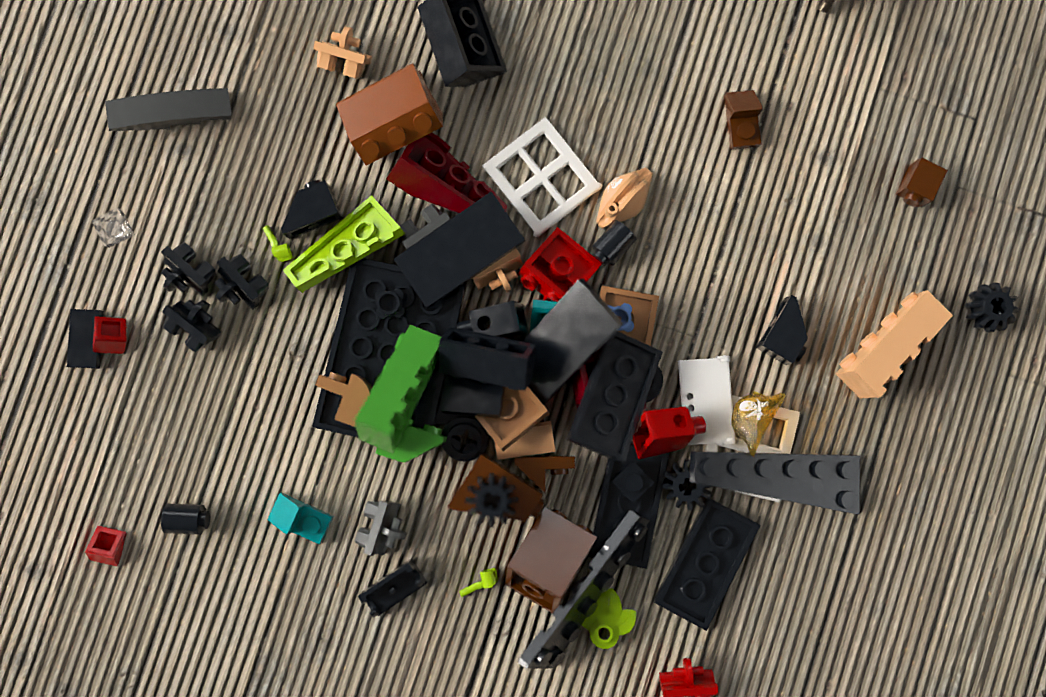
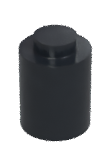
[592,220,637,266]
[161,503,211,535]

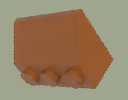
[336,63,443,166]

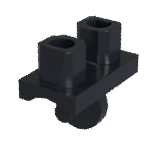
[161,242,216,297]
[215,254,269,310]
[162,300,222,352]

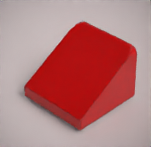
[93,316,127,354]
[85,525,127,566]

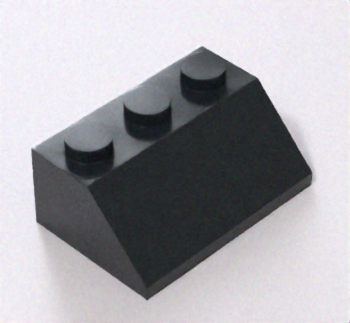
[417,0,507,87]

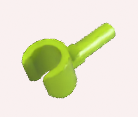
[263,225,293,262]
[459,568,498,597]

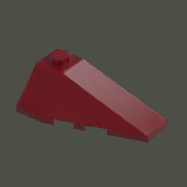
[386,133,508,213]

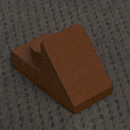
[724,90,763,150]
[515,455,575,493]

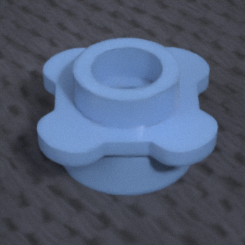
[608,303,634,332]

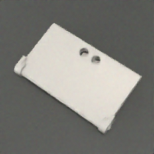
[678,355,738,445]

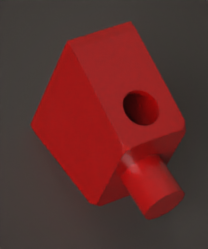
[633,406,706,459]

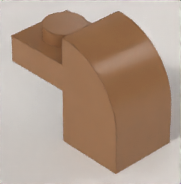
[315,372,373,427]

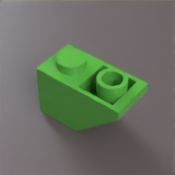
[375,419,447,463]

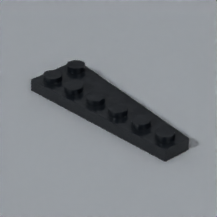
[690,451,860,514]
[518,510,650,669]

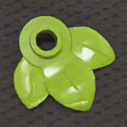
[582,588,636,649]

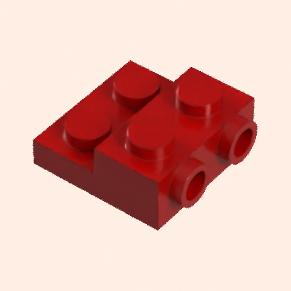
[518,227,602,302]

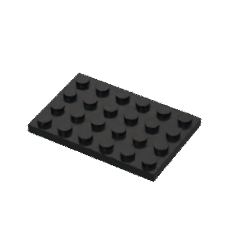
[312,258,467,453]

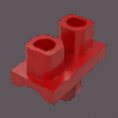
[659,658,718,697]

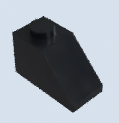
[281,180,343,239]
[756,295,808,365]

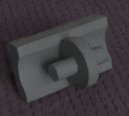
[400,204,450,249]
[355,501,407,556]

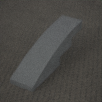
[105,88,232,131]

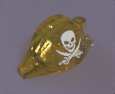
[731,391,786,457]

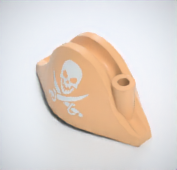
[596,168,653,229]

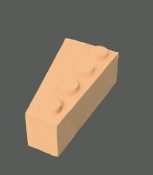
[835,290,953,399]

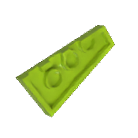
[283,195,405,293]

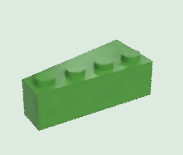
[354,325,442,454]

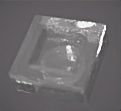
[92,207,135,248]

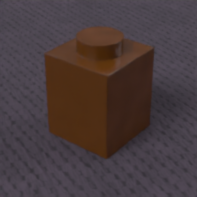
[896,157,948,207]

